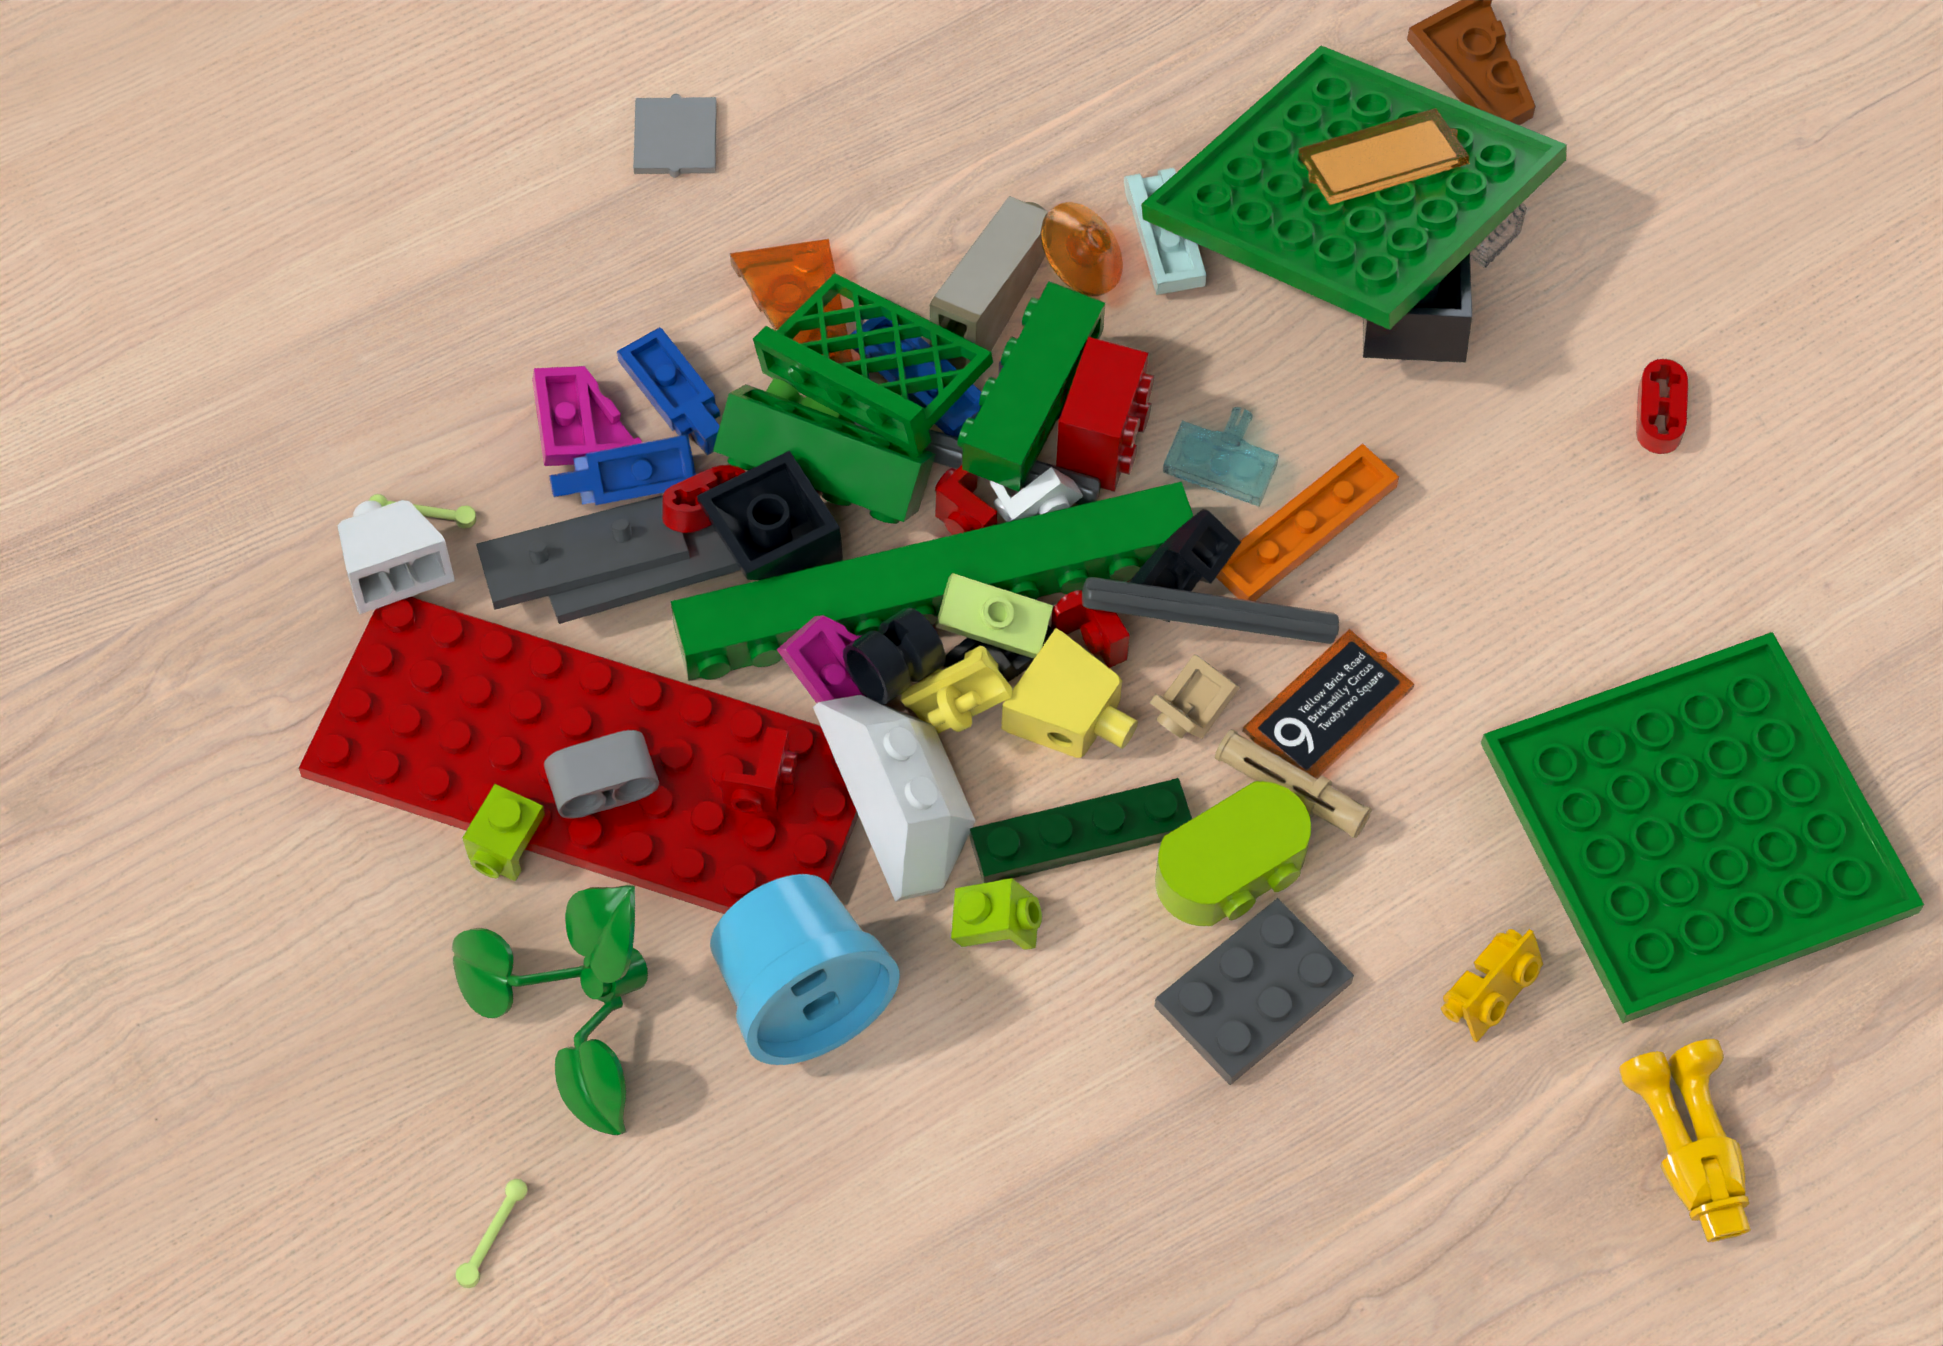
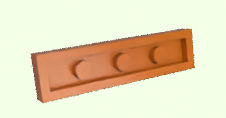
[1216,443,1399,601]

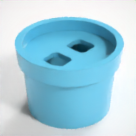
[710,874,900,1065]

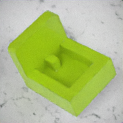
[462,784,545,881]
[951,878,1042,950]

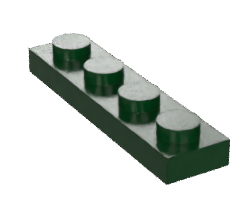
[969,778,1192,883]

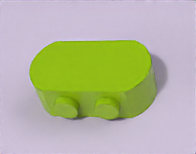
[1155,781,1311,926]

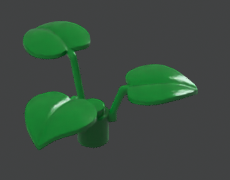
[452,885,648,1135]

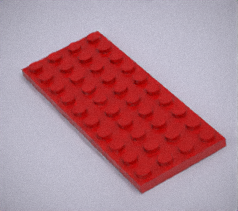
[299,597,859,914]

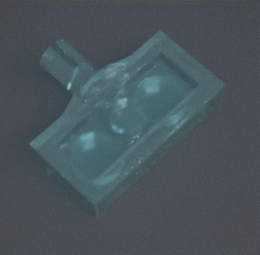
[1163,407,1279,507]

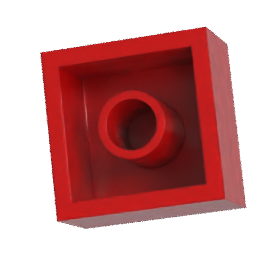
[1056,337,1154,492]

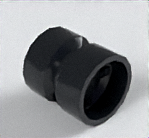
[843,607,946,705]

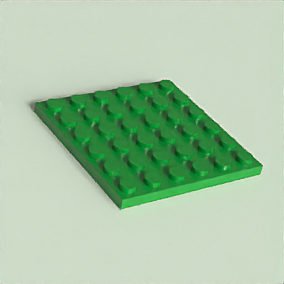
[1141,45,1567,330]
[1481,632,1924,1024]

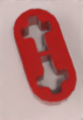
[1636,359,1688,454]
[662,465,746,533]

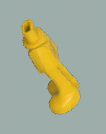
[1619,1039,1751,1242]

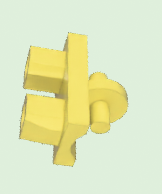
[901,646,1012,734]

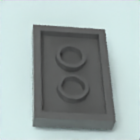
[1154,898,1354,1085]

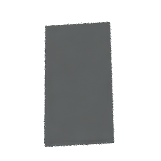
[476,495,690,610]
[548,525,741,624]

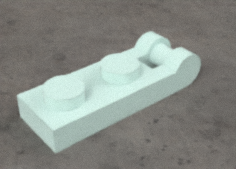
[1124,168,1207,295]

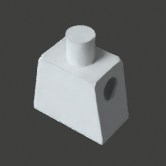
[337,500,455,614]

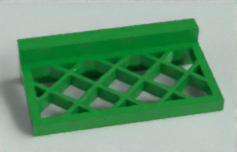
[753,273,994,455]

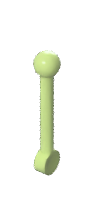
[368,494,476,529]
[456,1179,528,1288]

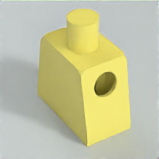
[1001,628,1138,758]

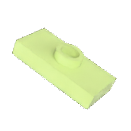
[935,573,1053,658]

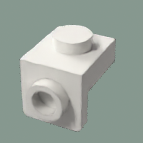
[990,467,1083,522]

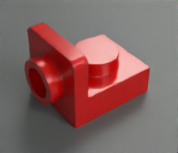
[1051,590,1130,668]

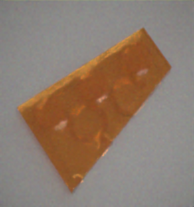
[730,239,853,364]

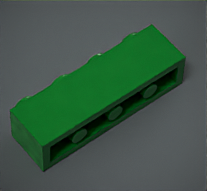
[957,281,1105,492]
[713,384,936,524]

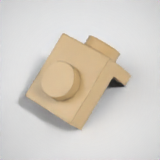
[1149,654,1240,739]

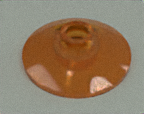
[1041,202,1123,296]

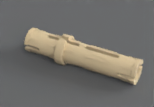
[1215,729,1372,838]

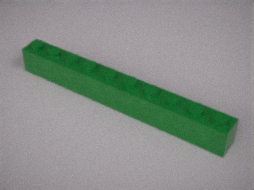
[670,481,1193,681]

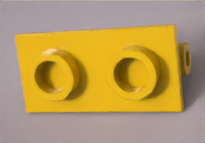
[1441,929,1544,1042]

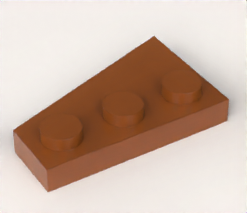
[1407,0,1536,125]

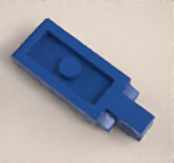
[617,327,721,456]
[549,434,696,505]

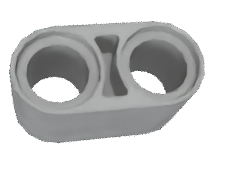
[544,730,659,818]

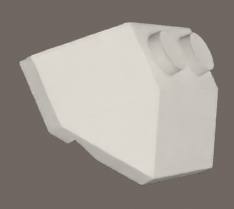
[813,695,975,902]

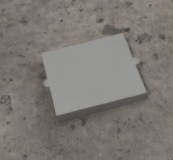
[633,94,717,178]

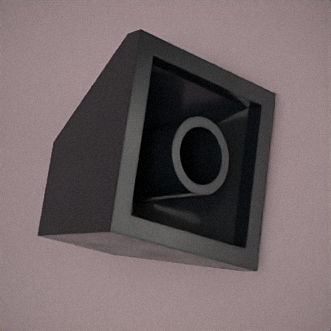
[697,450,843,580]

